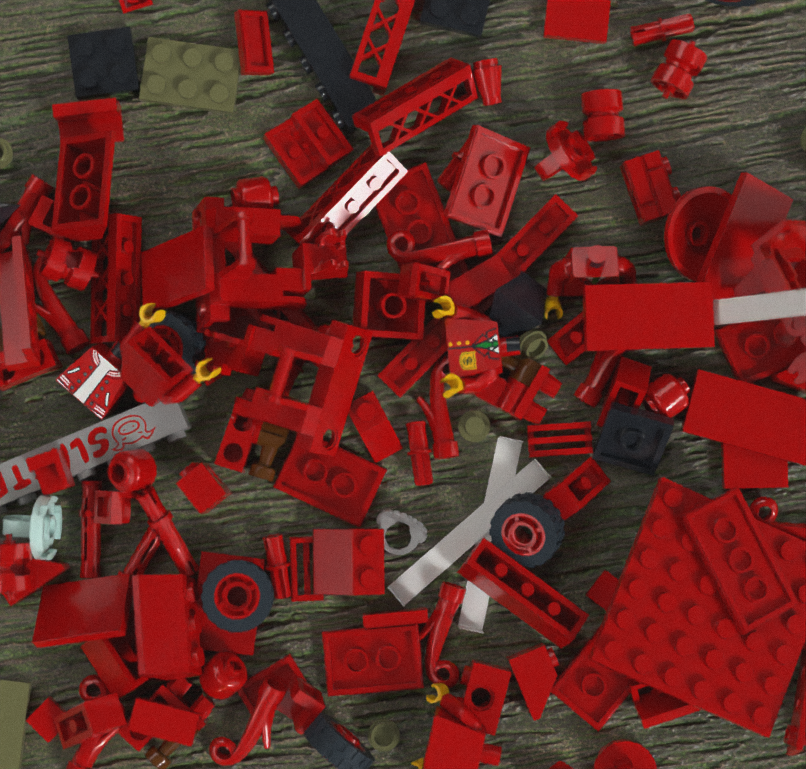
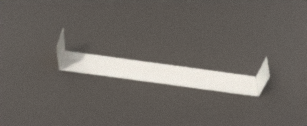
[713,289,806,325]
[458,436,524,634]
[388,459,552,607]

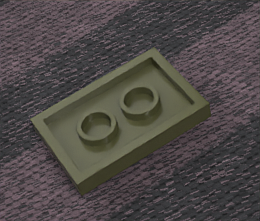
[139,37,241,115]

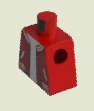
[56,338,129,420]

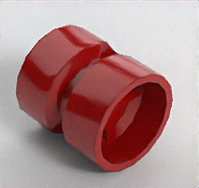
[581,89,625,142]

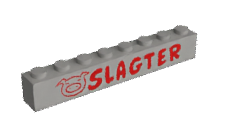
[0,402,192,515]

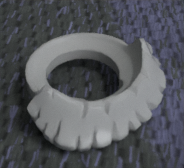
[376,509,428,555]

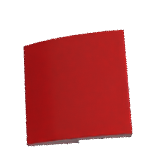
[262,98,354,189]

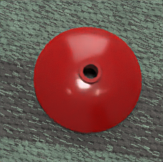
[664,186,731,282]

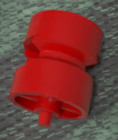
[650,39,708,100]
[36,236,99,292]
[0,534,33,600]

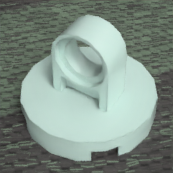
[3,495,62,560]

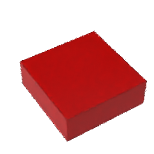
[25,696,66,743]

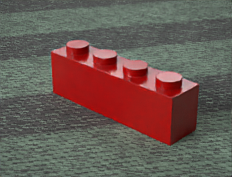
[457,538,589,649]

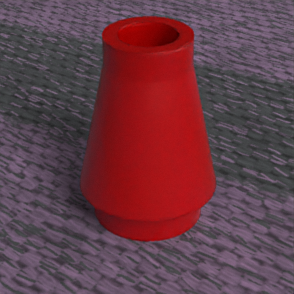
[472,58,502,106]

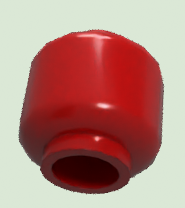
[231,176,279,209]
[642,373,691,418]
[108,449,157,493]
[199,651,248,700]

